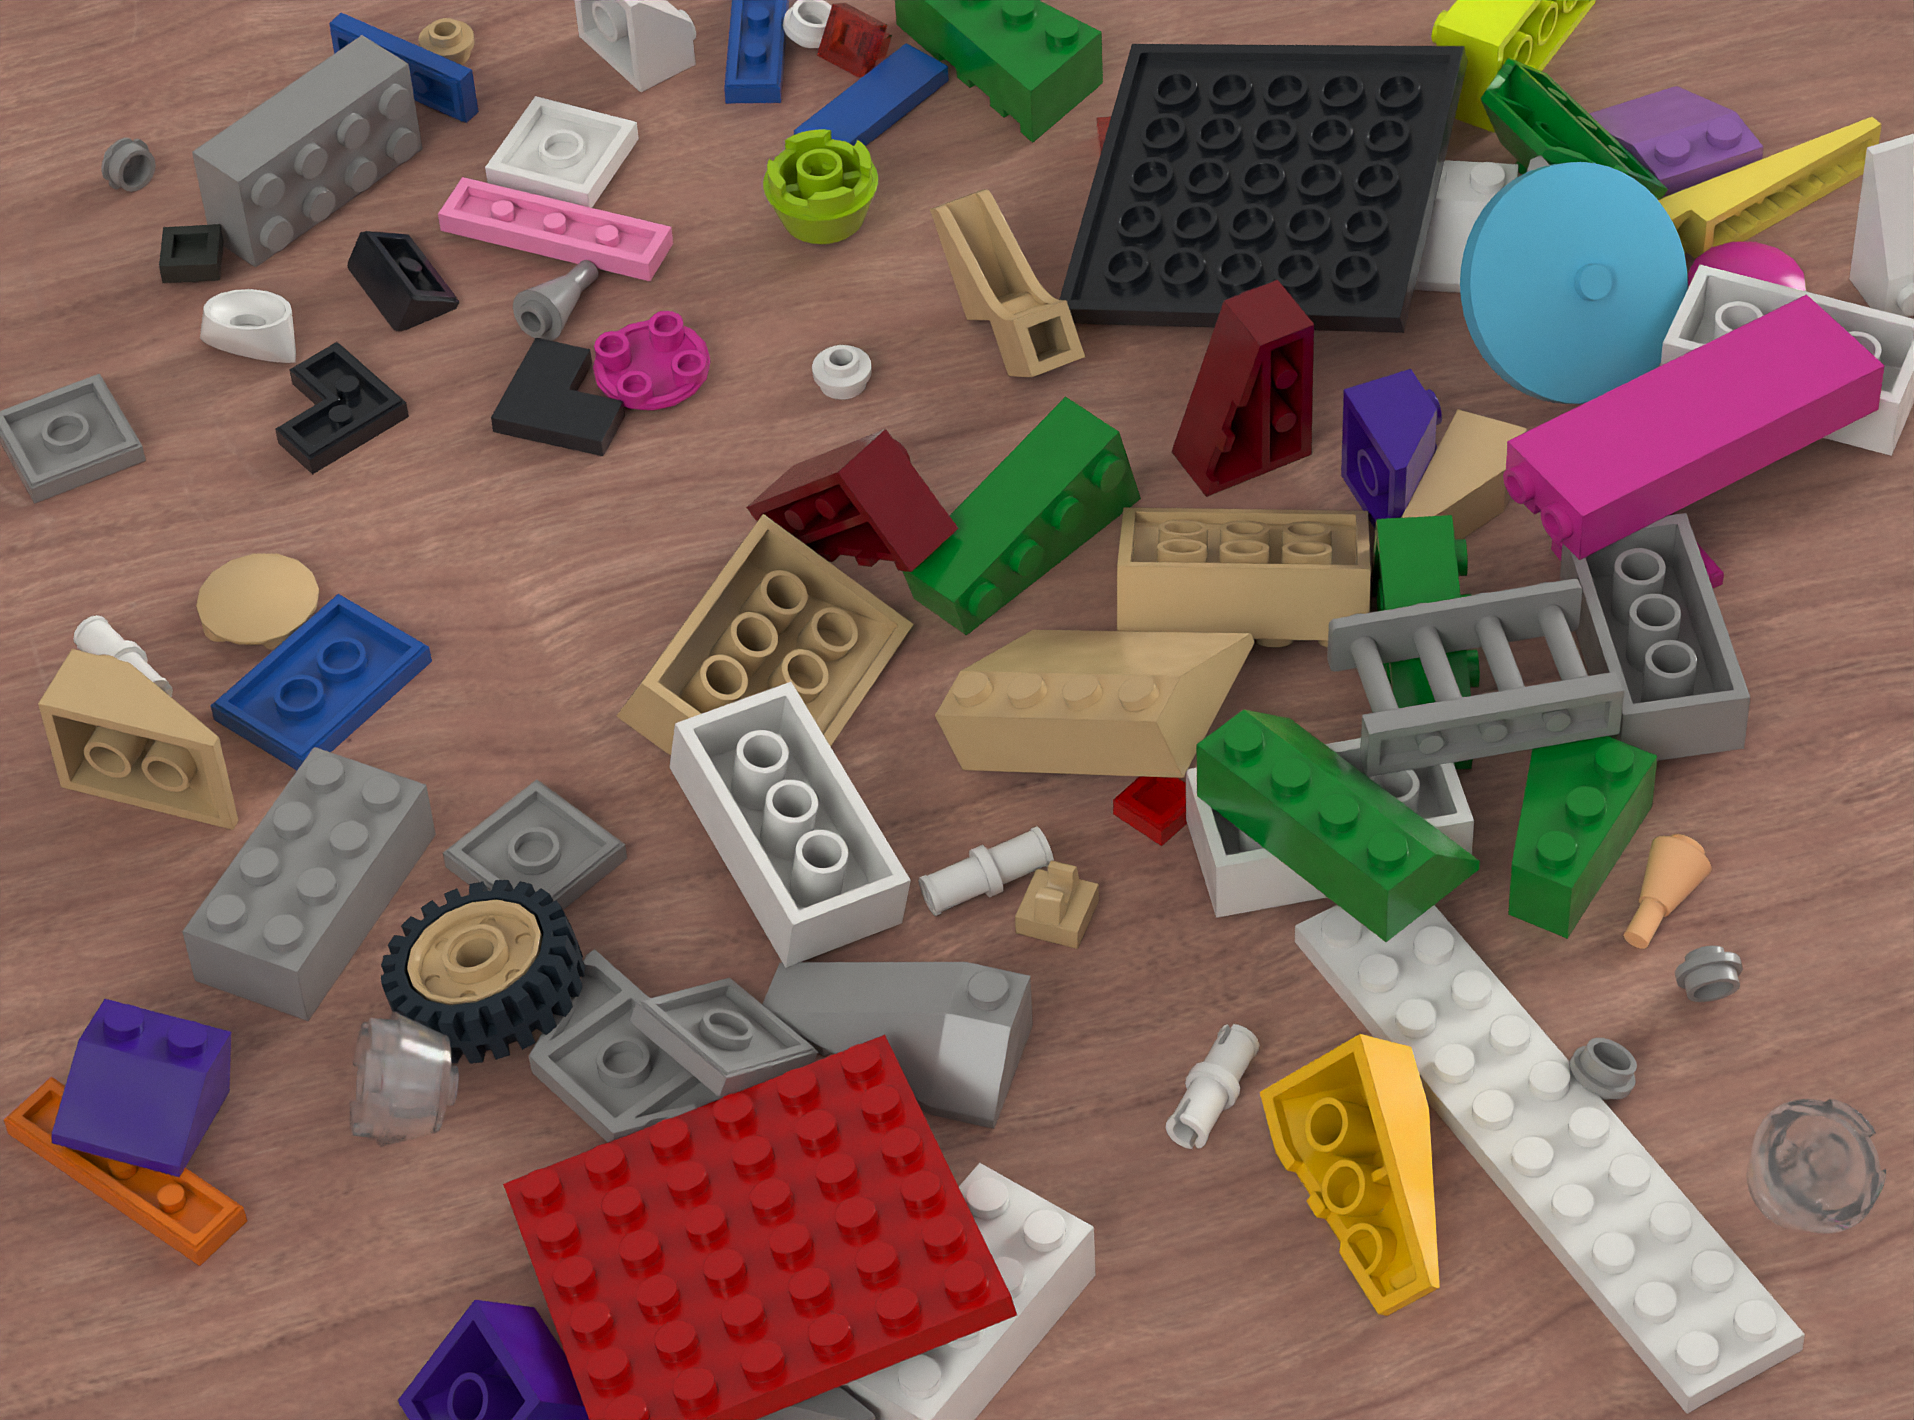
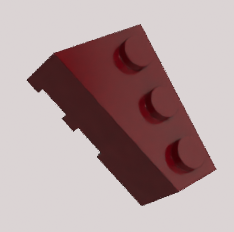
[1171,280,1314,497]
[746,429,958,572]

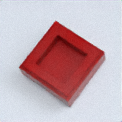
[1113,776,1187,846]

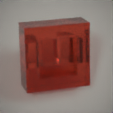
[817,3,892,78]

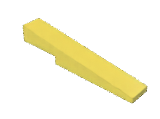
[1658,117,1882,259]

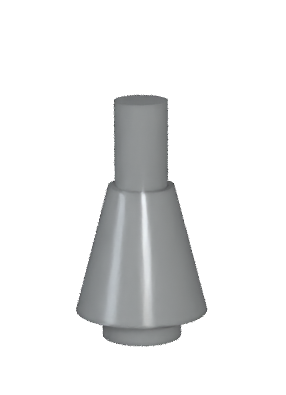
[513,260,598,341]

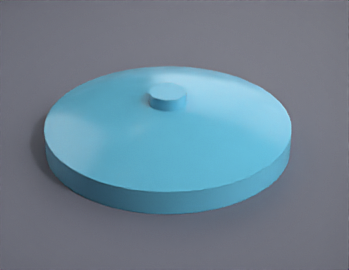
[1460,162,1688,404]

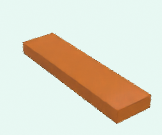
[4,1076,247,1266]

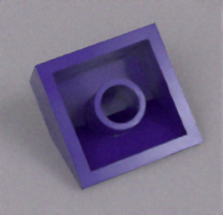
[1341,369,1442,530]
[52,999,231,1177]
[397,1300,589,1420]

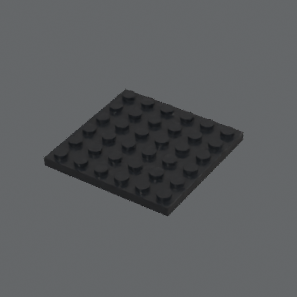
[1059,44,1468,333]

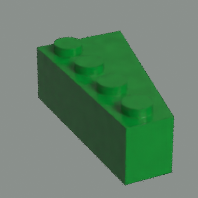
[895,0,1103,143]
[902,396,1141,635]
[1371,515,1480,769]

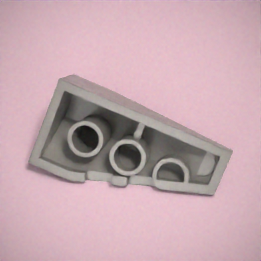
[762,962,1033,1129]

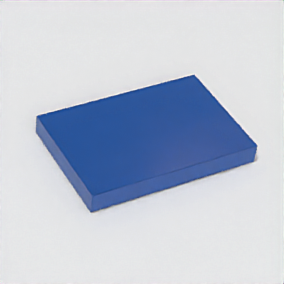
[210,594,432,770]

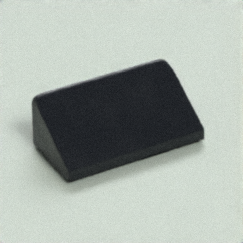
[347,231,459,331]

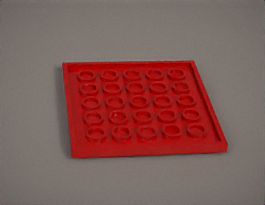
[503,1035,1017,1420]

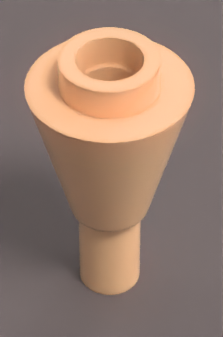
[1624,834,1712,949]

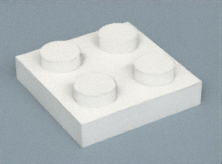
[485,96,639,208]

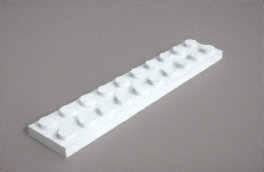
[1295,905,1805,1414]

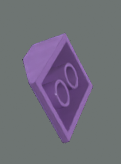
[1589,86,1763,198]

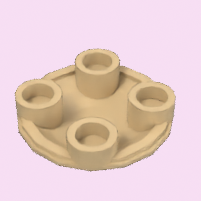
[196,554,319,650]

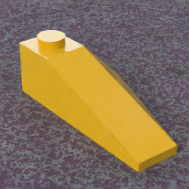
[1259,1034,1440,1316]

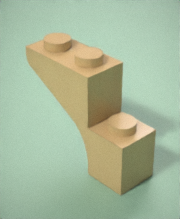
[930,189,1085,377]

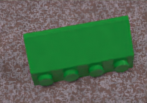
[1196,709,1480,942]

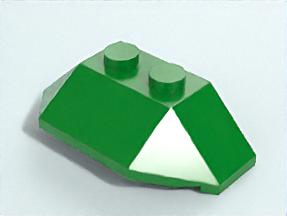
[1480,57,1668,200]

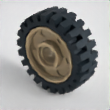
[381,880,585,1064]

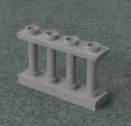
[1327,579,1624,777]

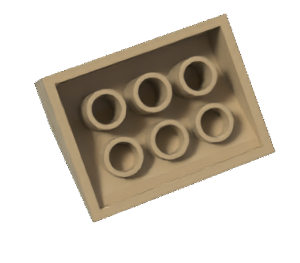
[1117,508,1371,647]
[617,514,914,755]
[935,630,1255,778]

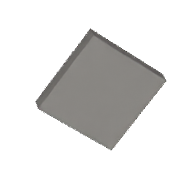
[0,374,146,504]
[443,779,627,910]
[630,978,818,1097]

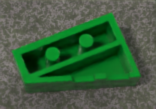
[1508,736,1657,939]

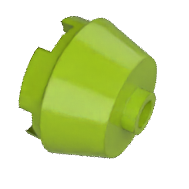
[763,129,878,244]

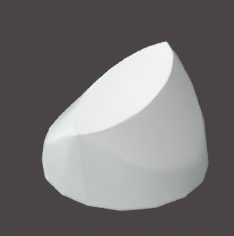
[200,289,296,363]

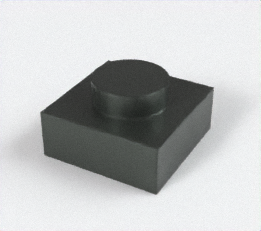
[159,224,224,283]

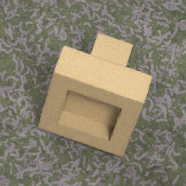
[1015,860,1099,949]

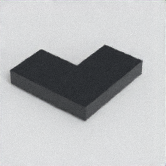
[491,338,625,456]
[275,342,409,475]

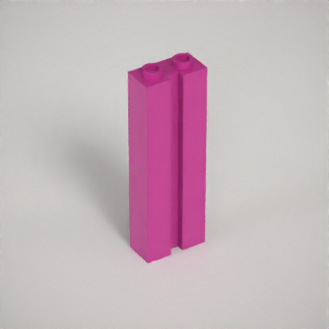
[1503,294,1885,560]

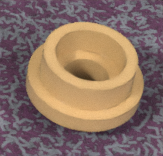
[419,18,475,65]

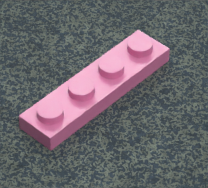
[438,177,673,281]

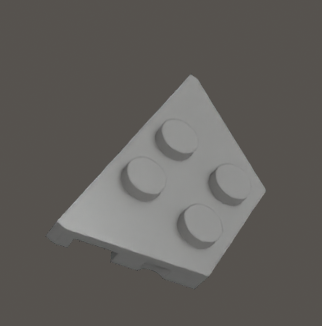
[529,949,737,1143]

